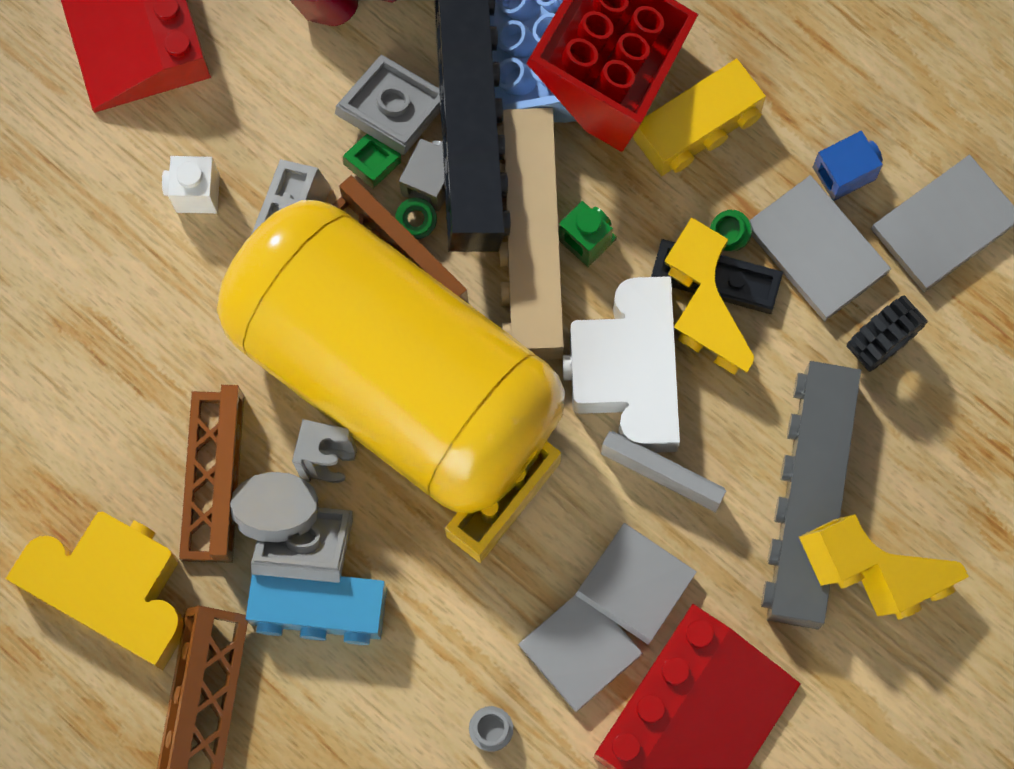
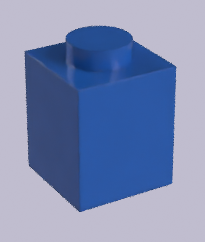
[812,130,883,201]

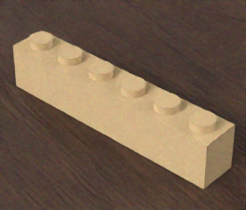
[497,108,563,360]

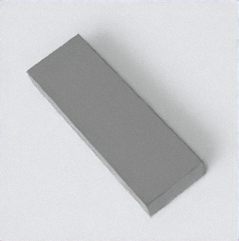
[601,431,726,513]

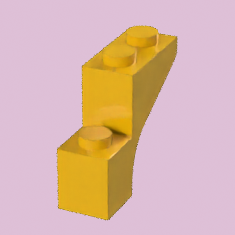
[664,217,754,375]
[799,514,969,619]

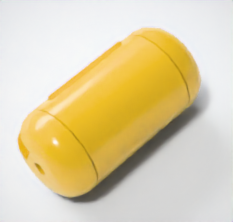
[217,200,565,513]

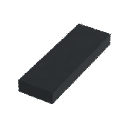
[651,239,783,314]

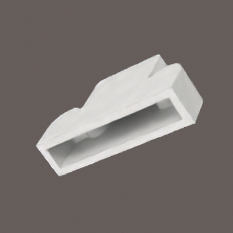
[563,276,680,453]

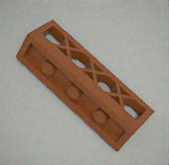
[332,175,468,303]
[179,385,244,563]
[157,605,248,769]

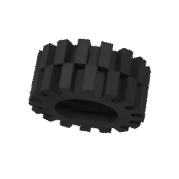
[846,295,928,372]

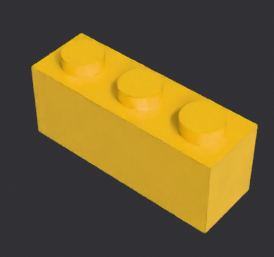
[633,58,766,177]
[445,441,561,564]

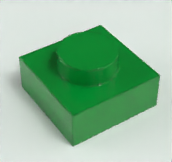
[343,134,401,189]

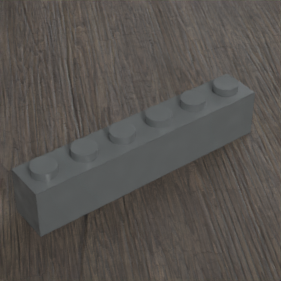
[761,361,861,630]

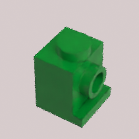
[558,201,617,267]

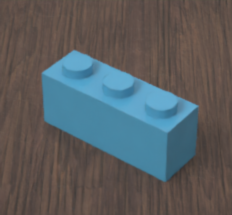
[246,574,387,645]

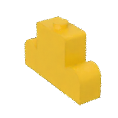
[5,512,184,671]

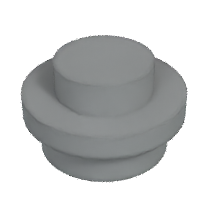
[469,706,513,752]

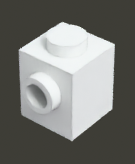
[162,156,220,214]

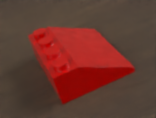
[61,0,211,113]
[526,0,699,152]
[593,604,801,769]

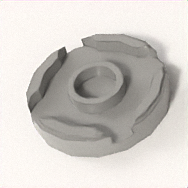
[230,472,318,542]

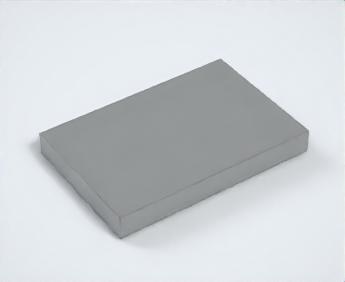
[871,154,1014,292]
[750,175,891,322]

